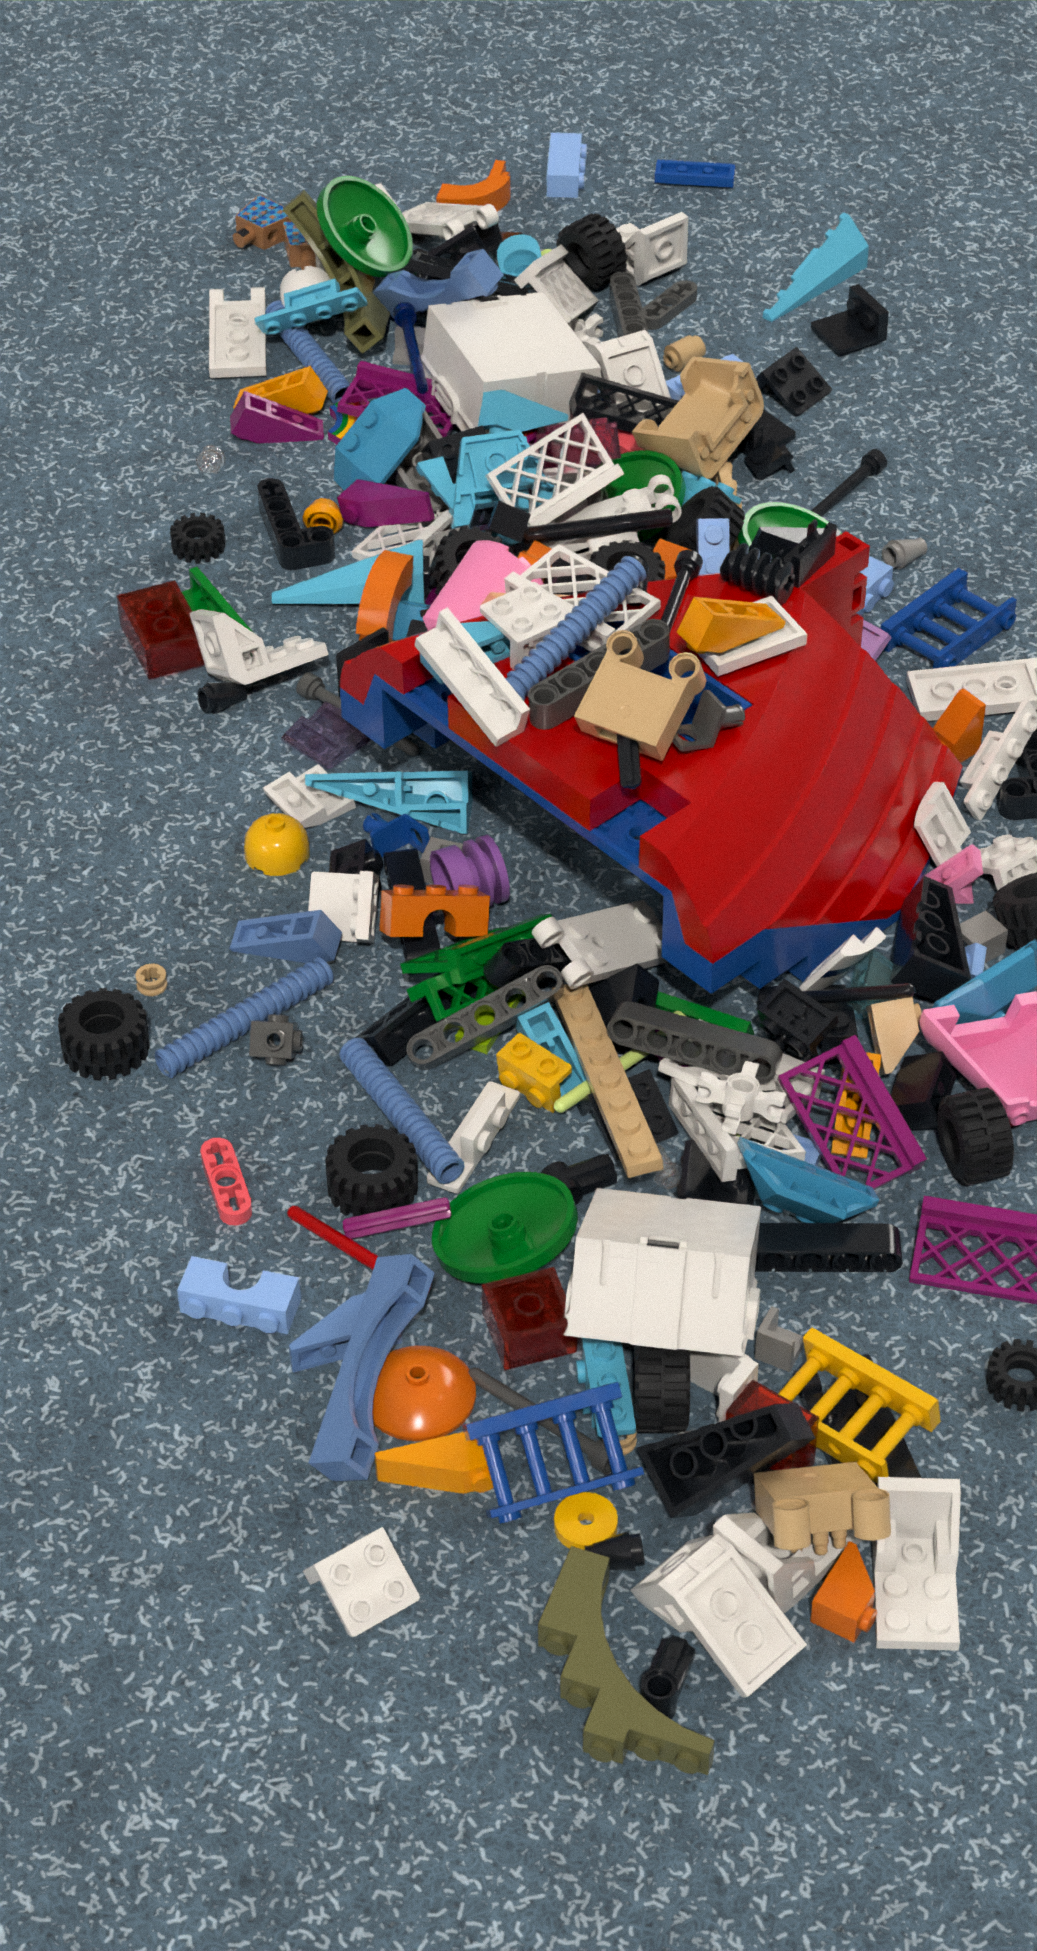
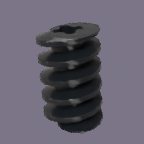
[720,543,795,605]

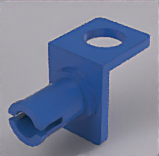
[363,813,430,857]

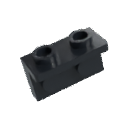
[329,839,383,905]

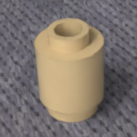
[663,335,706,372]

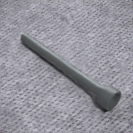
[296,672,419,756]
[468,1367,623,1475]

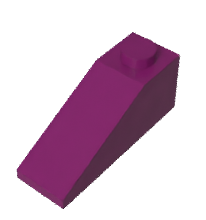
[230,391,324,443]
[337,479,435,527]

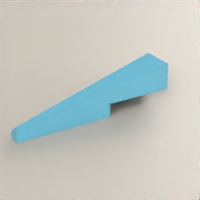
[763,212,869,322]
[272,539,424,604]
[305,770,473,834]

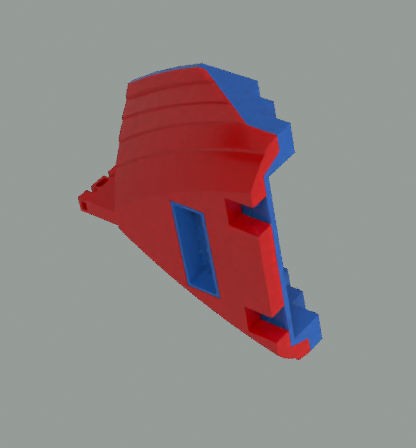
[340,531,963,994]

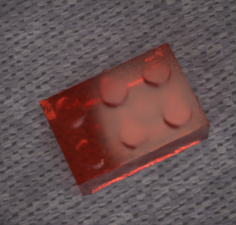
[116,580,204,679]

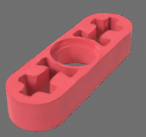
[200,1138,252,1225]

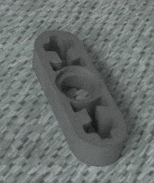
[642,280,697,330]

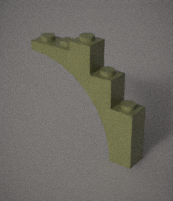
[283,190,390,354]
[538,1546,715,1775]

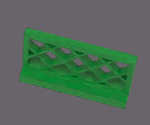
[400,914,552,984]

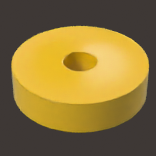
[554,1492,618,1550]

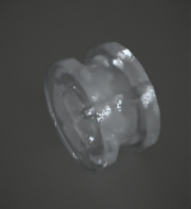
[196,445,226,475]

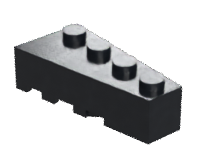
[890,876,971,1001]
[637,1403,815,1518]

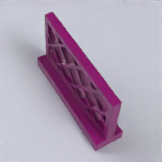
[337,361,455,437]
[777,1035,927,1190]
[909,1196,1037,1304]

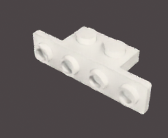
[959,700,1037,820]
[427,1081,520,1194]

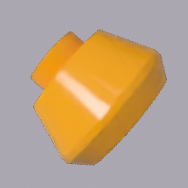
[302,498,343,534]

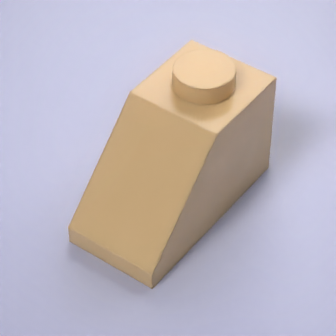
[866,997,922,1076]

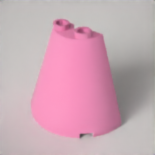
[422,540,544,630]
[920,991,1037,1126]

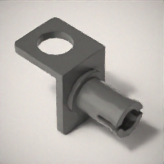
[672,690,745,751]

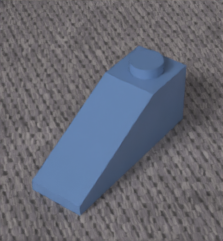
[229,910,342,963]
[289,1292,402,1373]

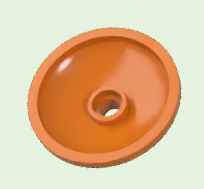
[372,1345,476,1441]

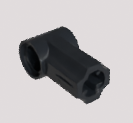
[541,1154,617,1205]
[640,1636,696,1719]

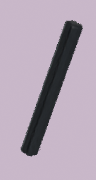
[523,508,673,545]

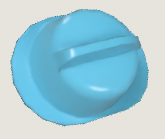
[497,234,541,292]

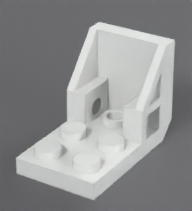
[616,212,688,286]
[587,330,673,419]
[189,609,329,685]
[872,1477,961,1651]
[713,1513,862,1613]
[631,1534,807,1697]

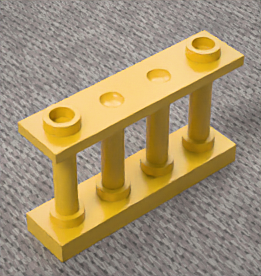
[755,1327,941,1483]

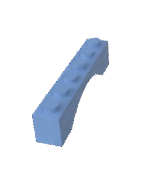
[373,249,504,318]
[309,1254,434,1481]

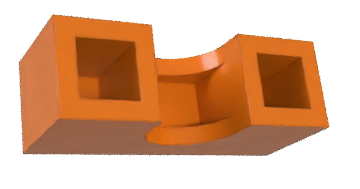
[379,884,490,937]

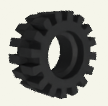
[170,513,226,564]
[986,1339,1037,1412]

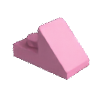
[923,844,983,904]

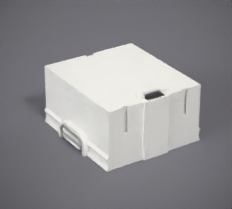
[418,292,601,438]
[563,1188,761,1357]

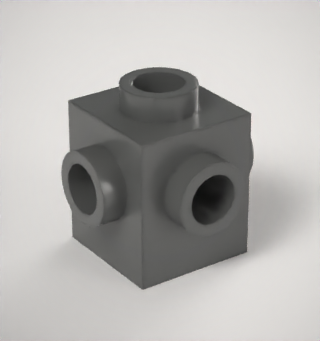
[249,1014,303,1065]

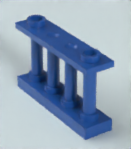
[880,567,1017,669]
[462,1382,644,1524]

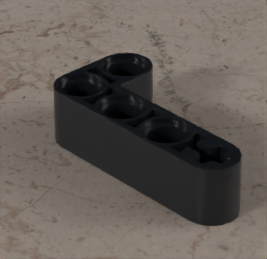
[257,478,335,570]
[998,728,1037,820]

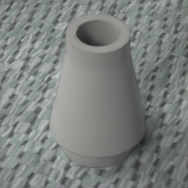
[882,538,927,569]

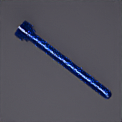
[393,302,428,394]

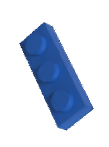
[655,159,736,188]

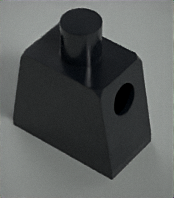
[589,963,659,1052]

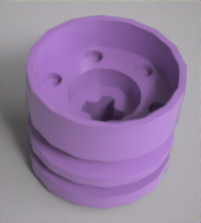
[430,834,510,906]

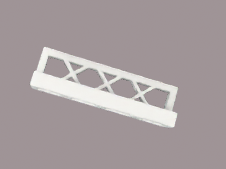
[414,607,530,747]

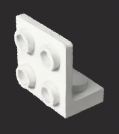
[480,582,569,670]
[979,834,1037,891]
[308,871,379,943]
[690,1350,759,1422]
[303,1527,420,1637]

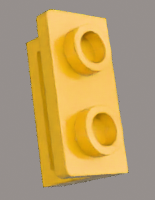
[496,1033,572,1113]

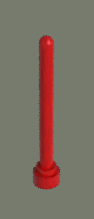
[287,1205,432,1294]

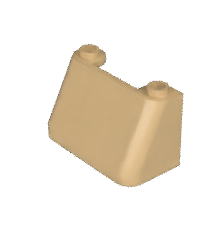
[632,356,764,479]

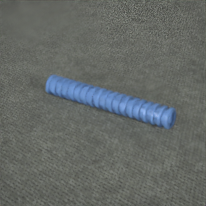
[265,300,350,404]
[505,556,647,701]
[155,957,333,1078]
[339,1037,465,1184]

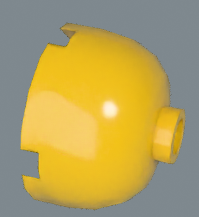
[244,813,310,876]

